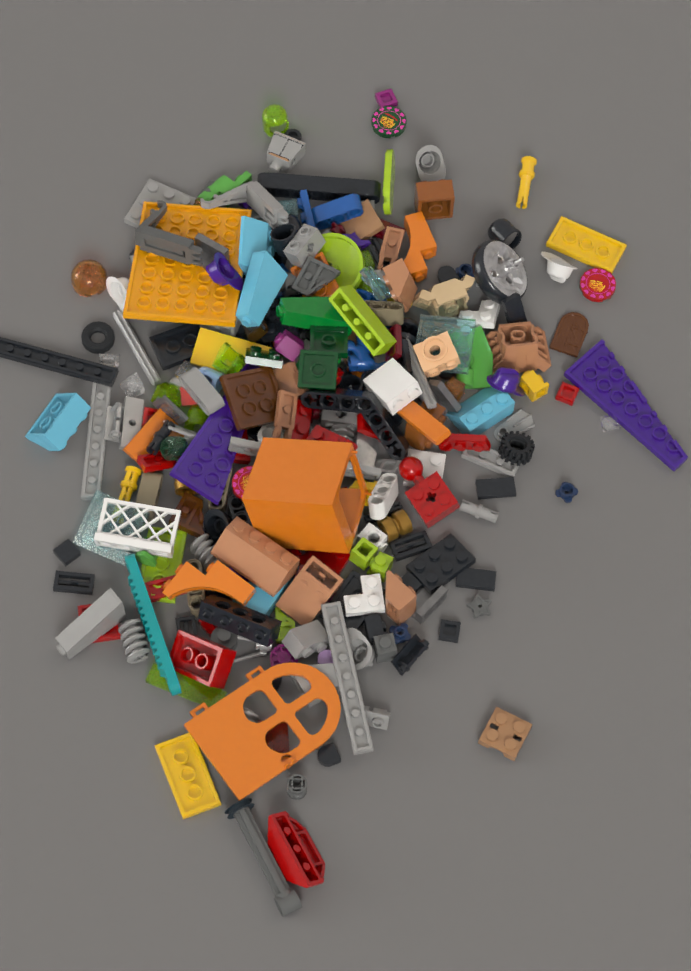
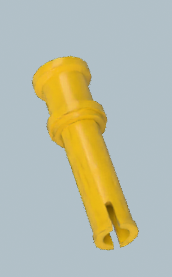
[516,156,537,209]
[113,466,142,524]

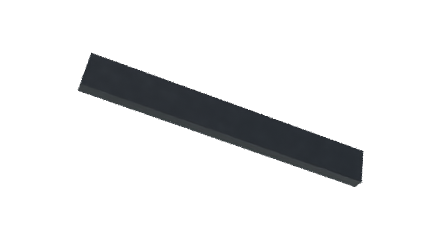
[0,337,119,387]

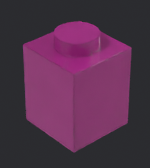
[274,329,304,362]

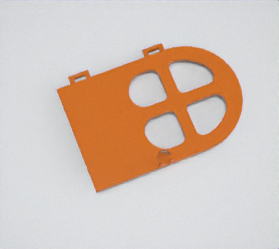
[184,662,341,801]

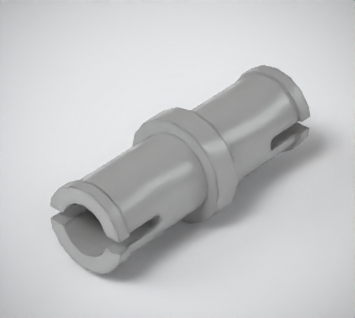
[459,499,499,523]

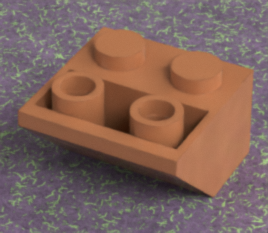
[382,258,418,313]
[385,570,417,626]

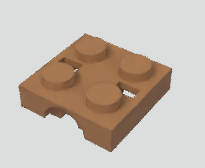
[478,707,533,761]

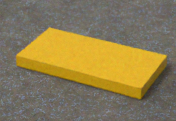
[546,216,627,274]
[190,327,272,374]
[154,733,221,820]

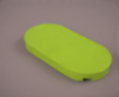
[383,149,395,215]

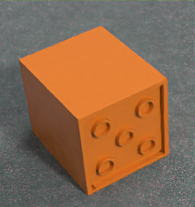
[242,437,372,554]

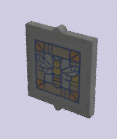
[152,395,189,425]

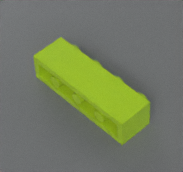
[328,285,397,356]

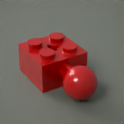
[399,456,460,528]

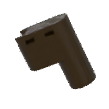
[242,319,268,342]

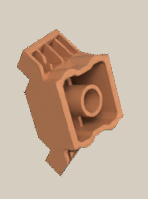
[486,321,552,374]

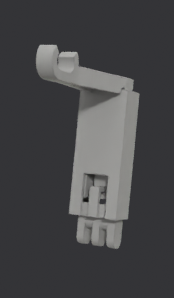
[200,181,289,229]

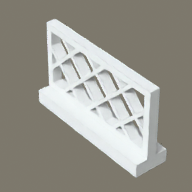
[94,498,181,558]

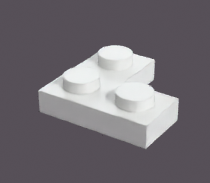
[457,300,500,329]
[343,574,385,617]

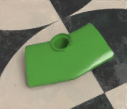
[449,326,493,389]

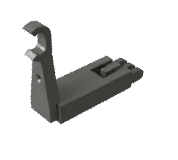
[135,200,203,266]

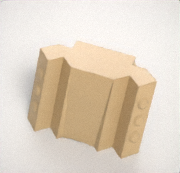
[412,275,475,323]

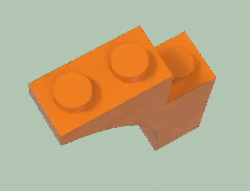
[404,211,437,282]
[162,560,256,606]

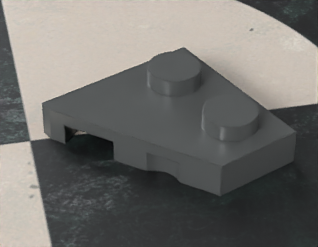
[291,256,341,297]

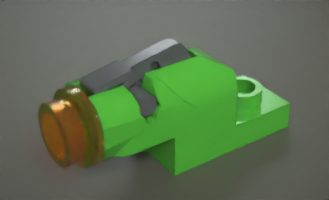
[193,171,252,207]

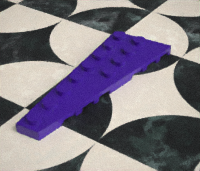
[169,364,261,505]

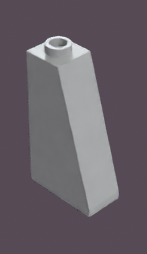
[55,588,127,660]

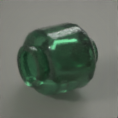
[160,436,188,461]

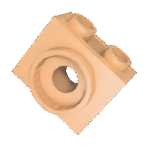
[413,331,461,378]

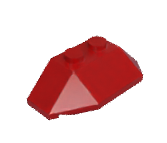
[268,811,325,888]

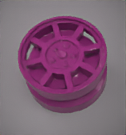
[270,644,298,667]

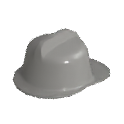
[415,145,446,181]
[347,628,375,670]

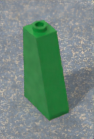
[276,297,352,336]

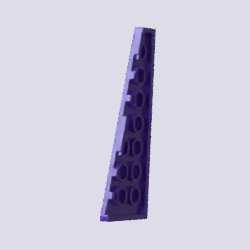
[564,339,688,471]

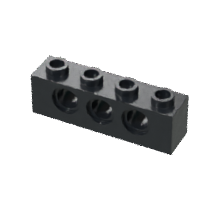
[198,593,282,647]

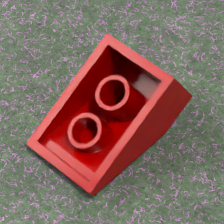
[170,630,237,689]

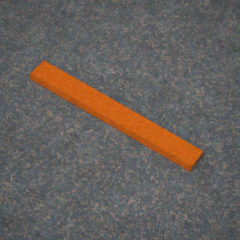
[346,368,451,446]

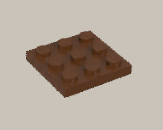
[219,367,280,431]

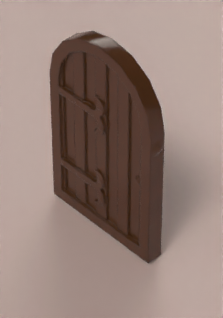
[549,312,589,358]

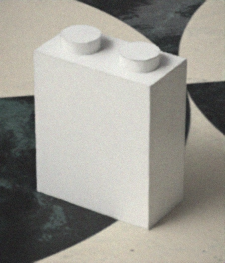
[363,358,423,415]

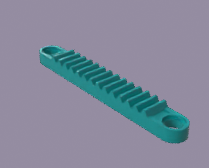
[124,553,182,696]

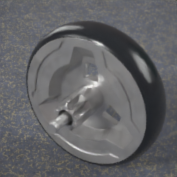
[472,240,528,305]

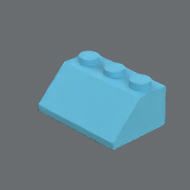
[238,216,275,276]
[446,387,515,435]
[25,393,91,451]

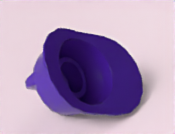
[206,252,244,290]
[486,367,525,396]

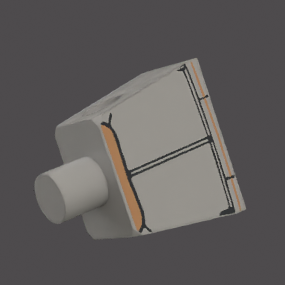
[267,131,306,173]

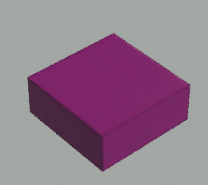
[375,89,398,108]

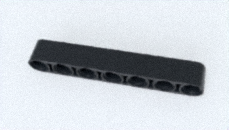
[257,172,381,204]

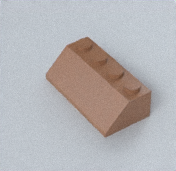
[211,516,300,597]

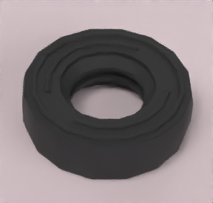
[81,321,115,354]

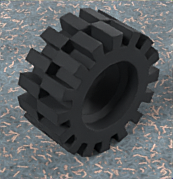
[498,431,535,466]

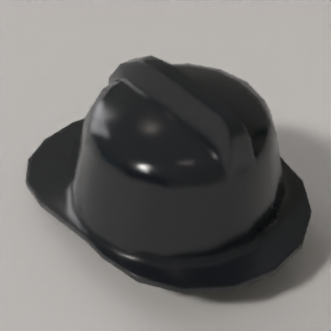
[204,509,233,546]

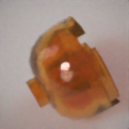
[71,259,107,297]

